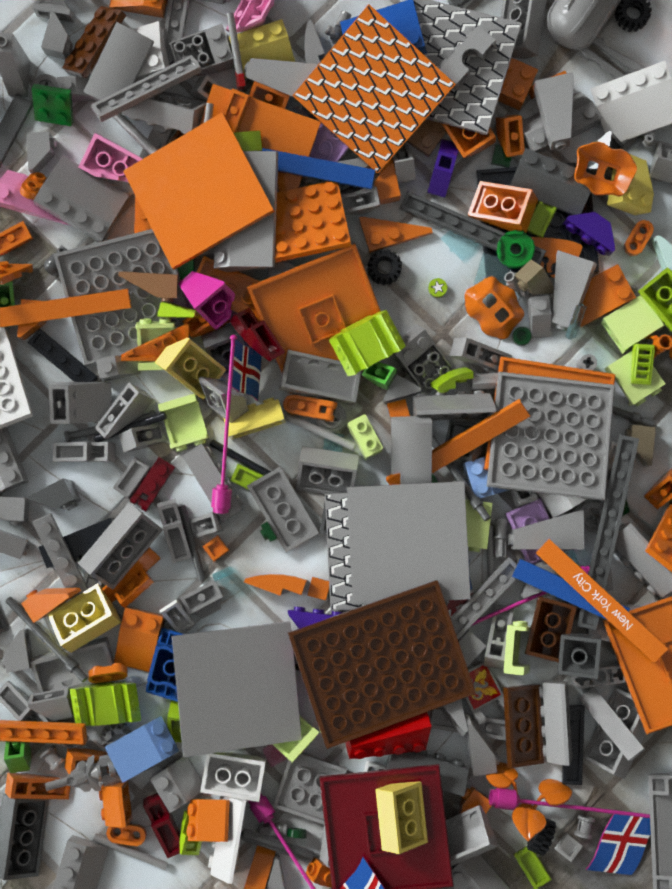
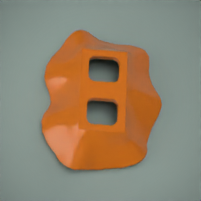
[574,141,637,197]
[464,276,524,339]

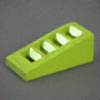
[157,302,202,318]
[631,344,655,385]

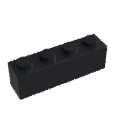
[39,518,115,570]

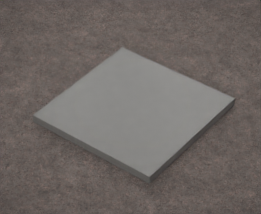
[347,481,471,605]
[172,621,302,757]

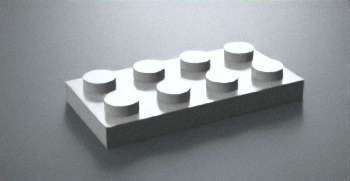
[247,467,319,552]

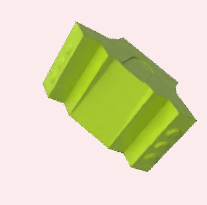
[329,310,406,376]
[70,681,142,726]

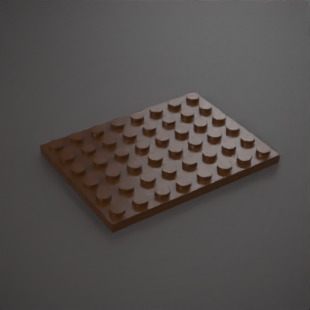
[288,580,476,749]

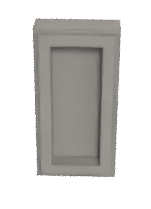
[113,457,151,499]

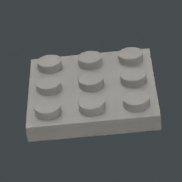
[273,753,347,825]

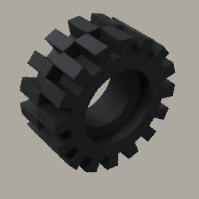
[615,0,652,32]
[368,249,402,286]
[527,818,556,856]

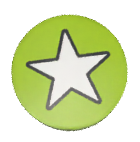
[428,278,447,298]

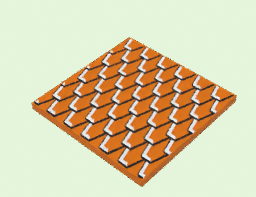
[293,4,456,174]

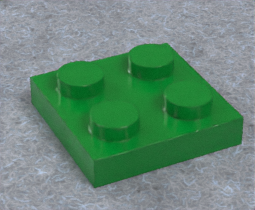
[32,84,73,126]

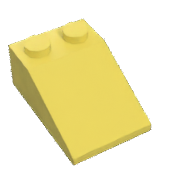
[607,154,654,216]

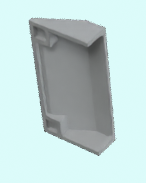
[214,151,278,272]
[648,773,672,889]

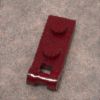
[130,457,176,512]

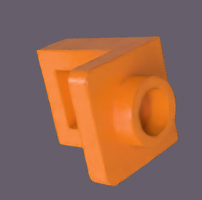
[306,857,332,888]

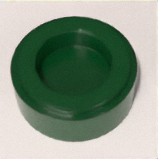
[512,327,532,346]
[287,828,307,839]

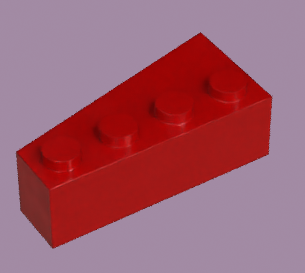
[345,712,432,759]

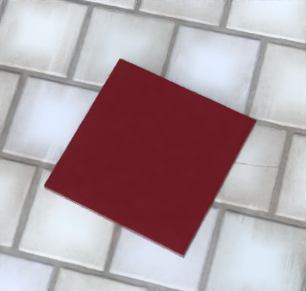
[319,764,454,889]

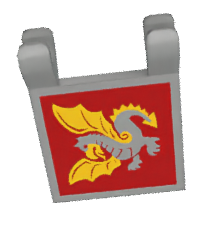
[464,662,504,726]

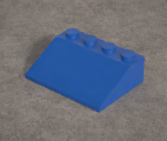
[340,0,427,54]

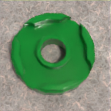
[496,230,535,269]

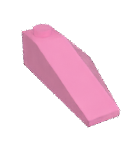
[78,133,143,182]
[0,170,70,226]

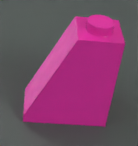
[178,271,235,330]

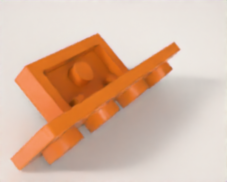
[102,547,160,608]

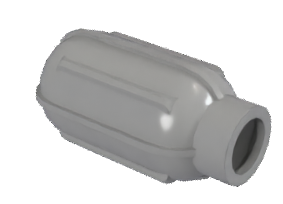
[547,0,621,50]

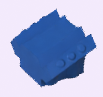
[145,628,183,702]

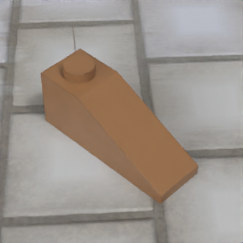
[118,271,179,302]

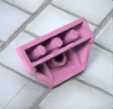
[226,0,275,32]

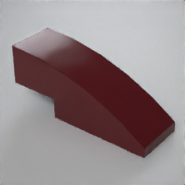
[229,307,285,361]
[143,793,180,858]

